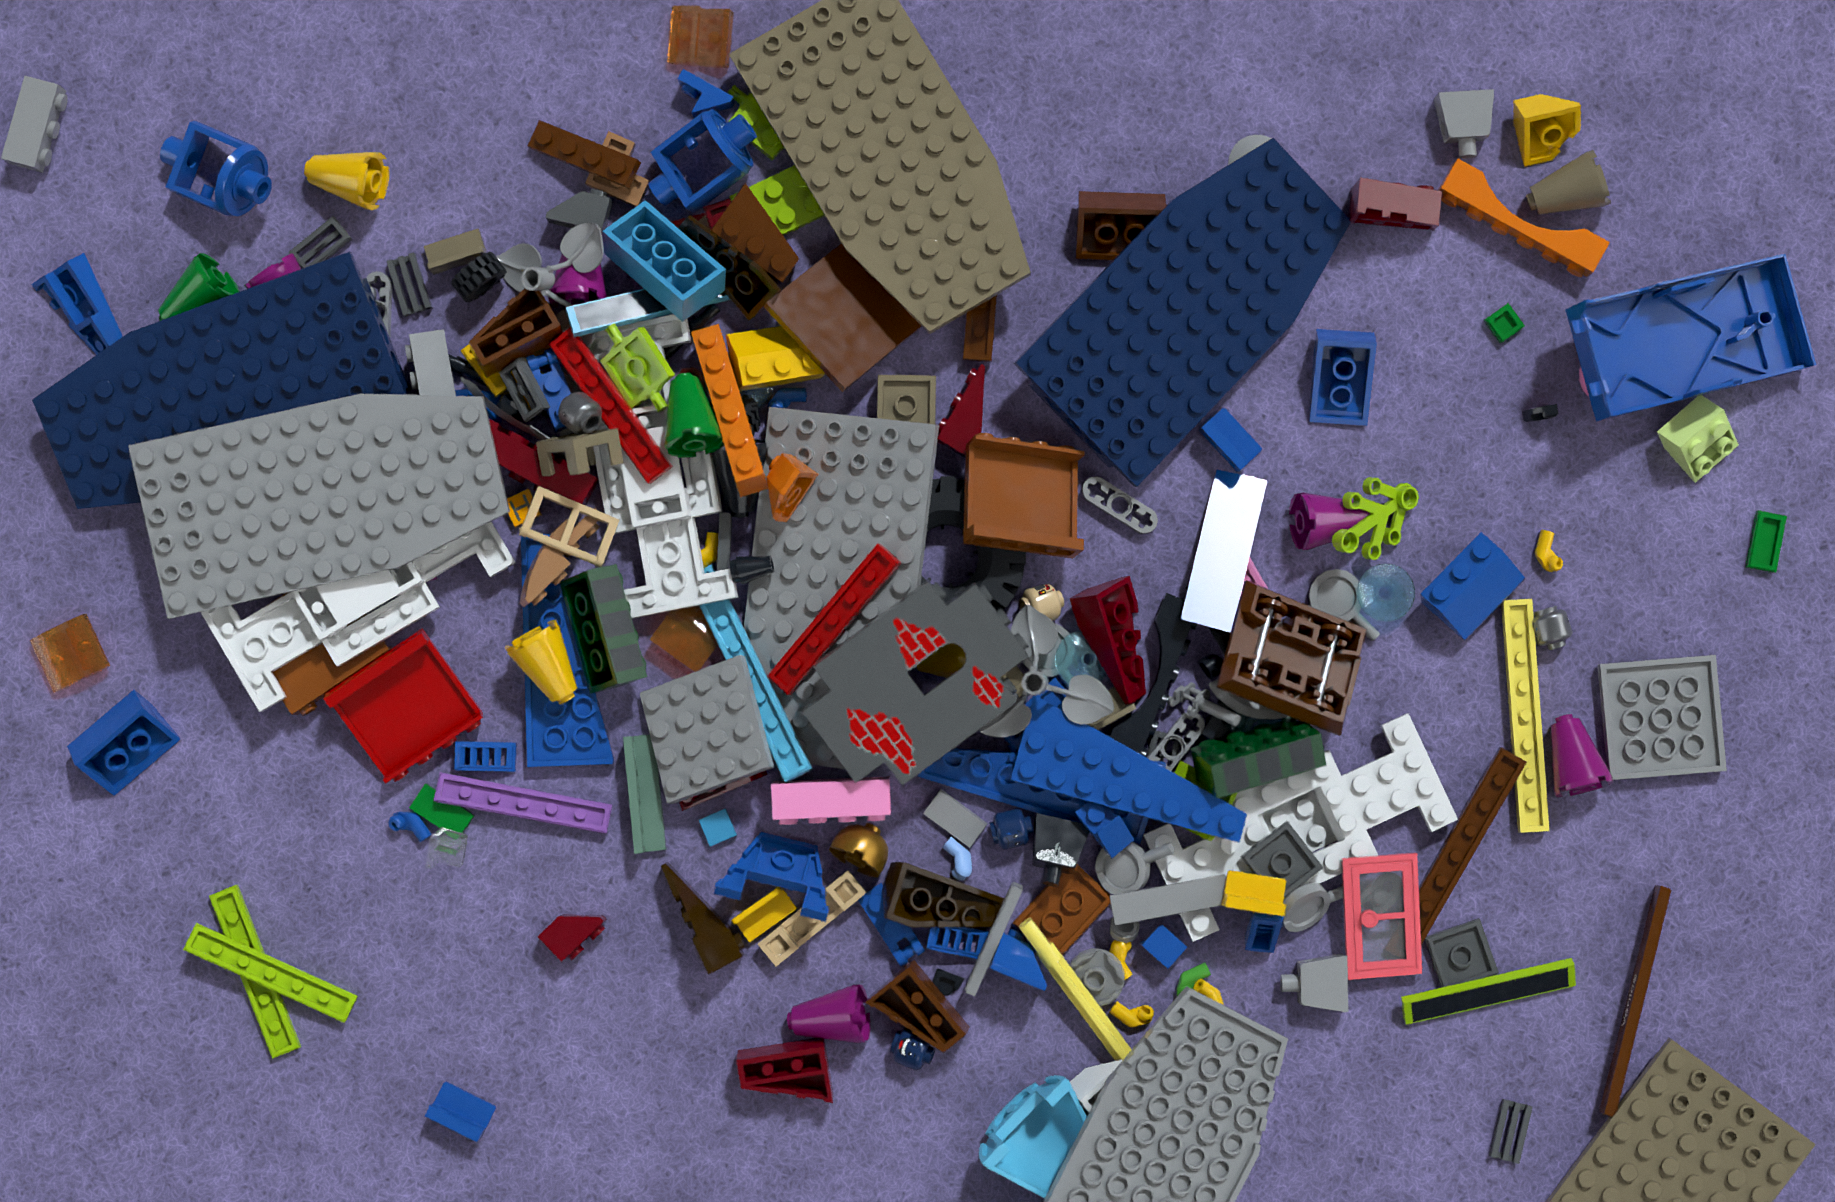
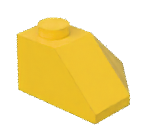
[1513,94,1581,167]

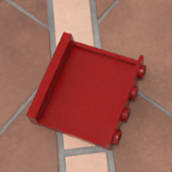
[323,628,483,784]

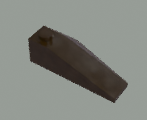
[678,215,782,321]
[661,862,746,975]
[882,862,1004,927]

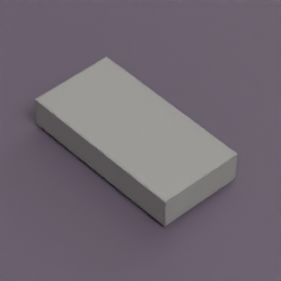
[923,789,988,848]

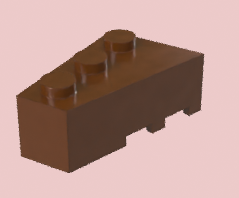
[711,183,799,283]
[469,288,562,378]
[865,960,970,1053]

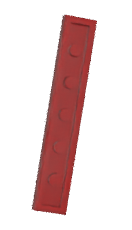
[548,327,673,484]
[767,543,902,695]

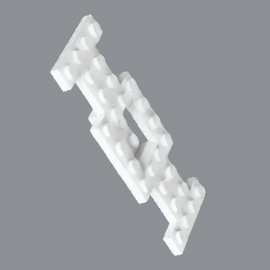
[589,314,738,619]
[201,522,516,712]
[1143,713,1458,942]

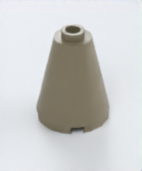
[1526,150,1611,214]

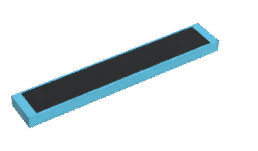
[565,289,731,337]

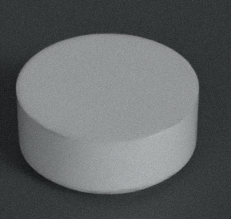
[1110,918,1139,943]

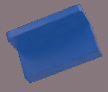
[1198,408,1262,473]
[425,1082,496,1142]

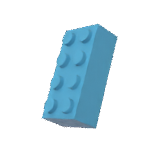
[602,200,726,322]

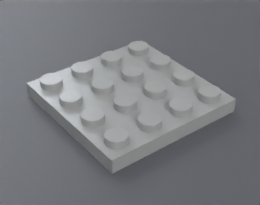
[640,655,774,804]
[1597,655,1727,780]

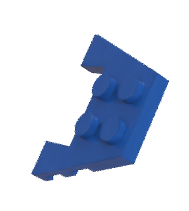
[714,832,829,922]

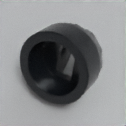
[1198,654,1223,680]

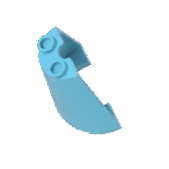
[979,1075,1087,1198]

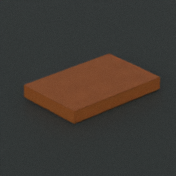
[1012,864,1110,955]

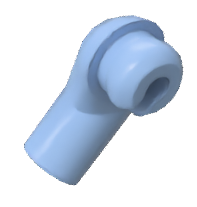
[942,837,972,881]

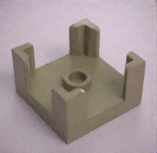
[877,375,936,424]
[536,428,624,476]

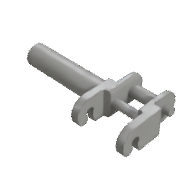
[1167,682,1241,726]

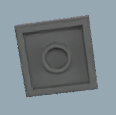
[1240,821,1324,898]
[1425,918,1499,988]

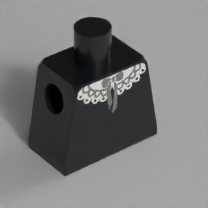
[1032,813,1089,887]

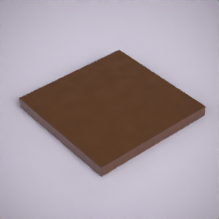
[764,243,922,393]

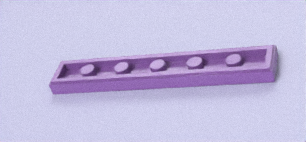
[434,772,612,834]

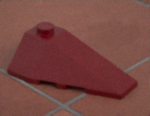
[1069,576,1146,705]

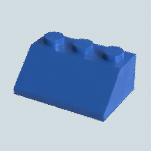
[1420,532,1525,641]
[67,690,180,796]

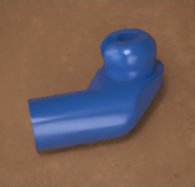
[767,388,807,410]
[388,811,432,843]

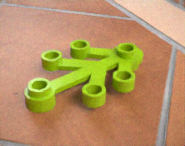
[1332,477,1419,560]

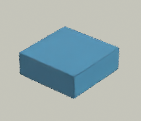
[699,808,737,846]

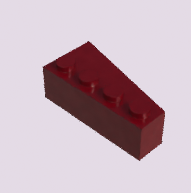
[489,419,599,511]

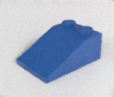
[1309,329,1377,426]

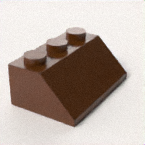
[1076,191,1166,260]

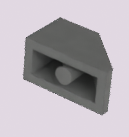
[545,189,613,233]

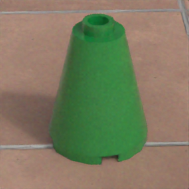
[158,253,240,321]
[664,373,723,458]

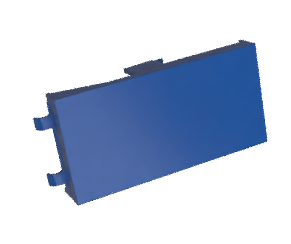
[1565,254,1816,422]

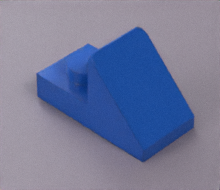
[677,69,735,119]
[1074,802,1134,859]

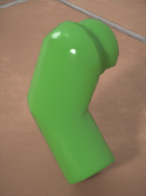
[1176,962,1211,996]

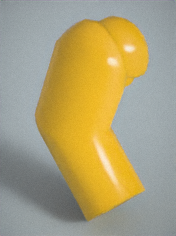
[1535,530,1563,572]
[701,532,719,568]
[1109,940,1133,980]
[1194,979,1224,1005]
[1109,1001,1154,1028]

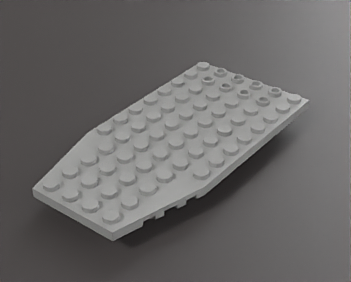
[128,394,510,619]
[744,407,939,769]
[1043,986,1288,1202]

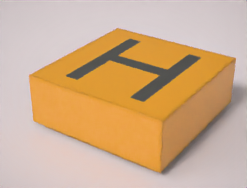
[507,488,542,528]

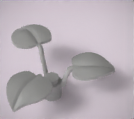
[496,223,604,348]
[980,605,1114,737]

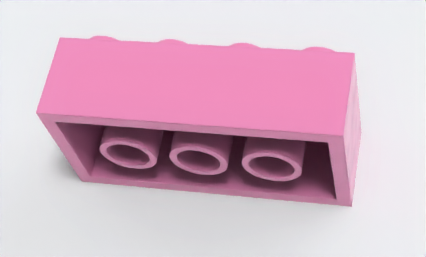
[771,777,891,825]

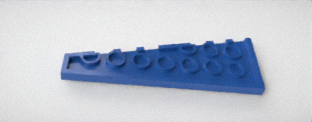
[521,534,614,767]
[1011,696,1247,843]
[917,748,1166,844]

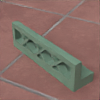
[623,734,667,854]

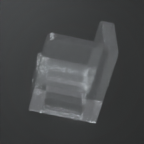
[425,827,468,870]

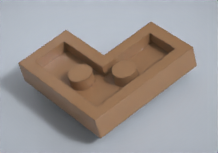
[585,131,650,207]

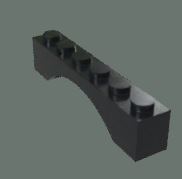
[1108,593,1197,757]

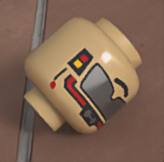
[1019,584,1064,621]

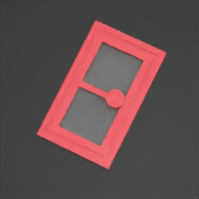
[1341,853,1422,980]

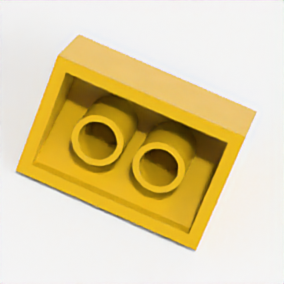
[726,326,825,391]

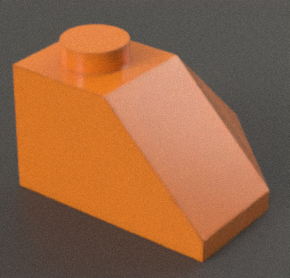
[766,453,819,522]

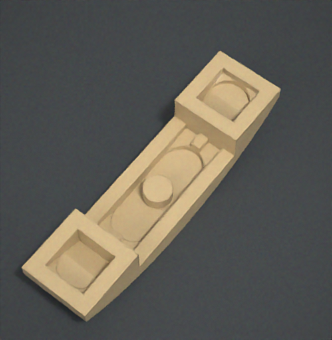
[758,870,867,966]

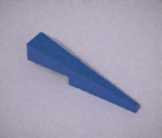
[31,253,123,355]

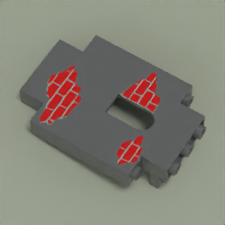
[803,580,1029,785]

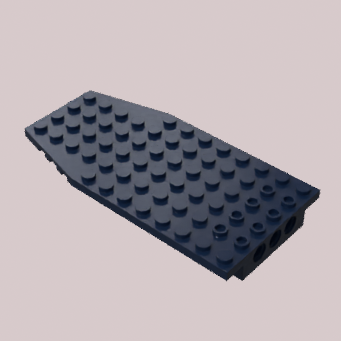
[1013,138,1351,487]
[32,251,409,509]

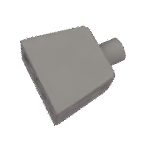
[1434,89,1494,159]
[1280,954,1348,1012]

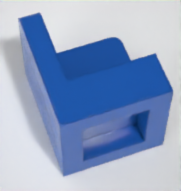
[1140,924,1187,969]

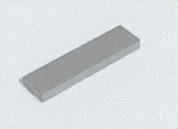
[1109,874,1226,925]
[965,882,1023,996]

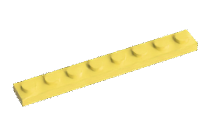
[1501,599,1550,833]

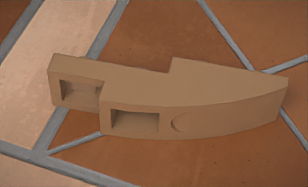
[520,508,600,607]

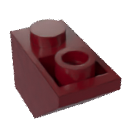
[537,914,607,962]

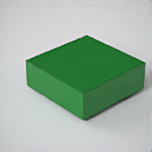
[1483,303,1525,344]

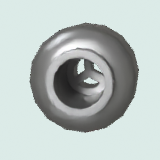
[558,392,602,435]
[1532,606,1573,650]

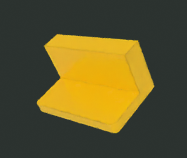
[1222,870,1286,916]
[731,887,797,943]

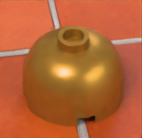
[829,823,888,878]

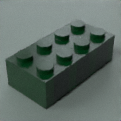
[560,564,647,694]
[1191,717,1326,798]

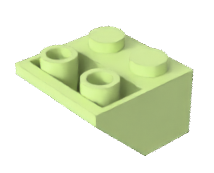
[1657,395,1738,483]

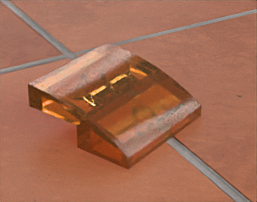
[667,6,734,68]
[649,605,719,672]
[30,614,110,693]

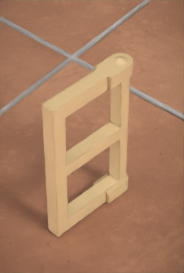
[519,486,619,567]

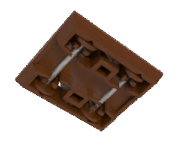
[1216,580,1367,736]

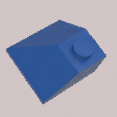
[989,929,1047,991]

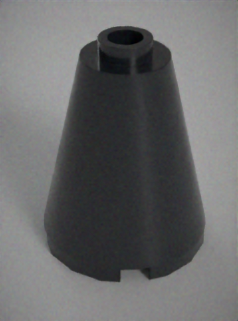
[712,439,768,518]

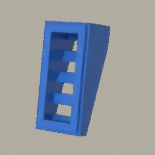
[454,741,517,772]
[1245,913,1283,953]
[926,927,989,959]

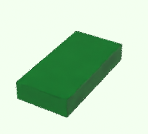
[1745,510,1787,573]
[409,783,475,840]

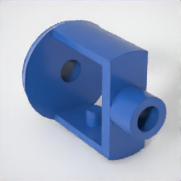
[648,109,757,213]
[160,121,272,216]

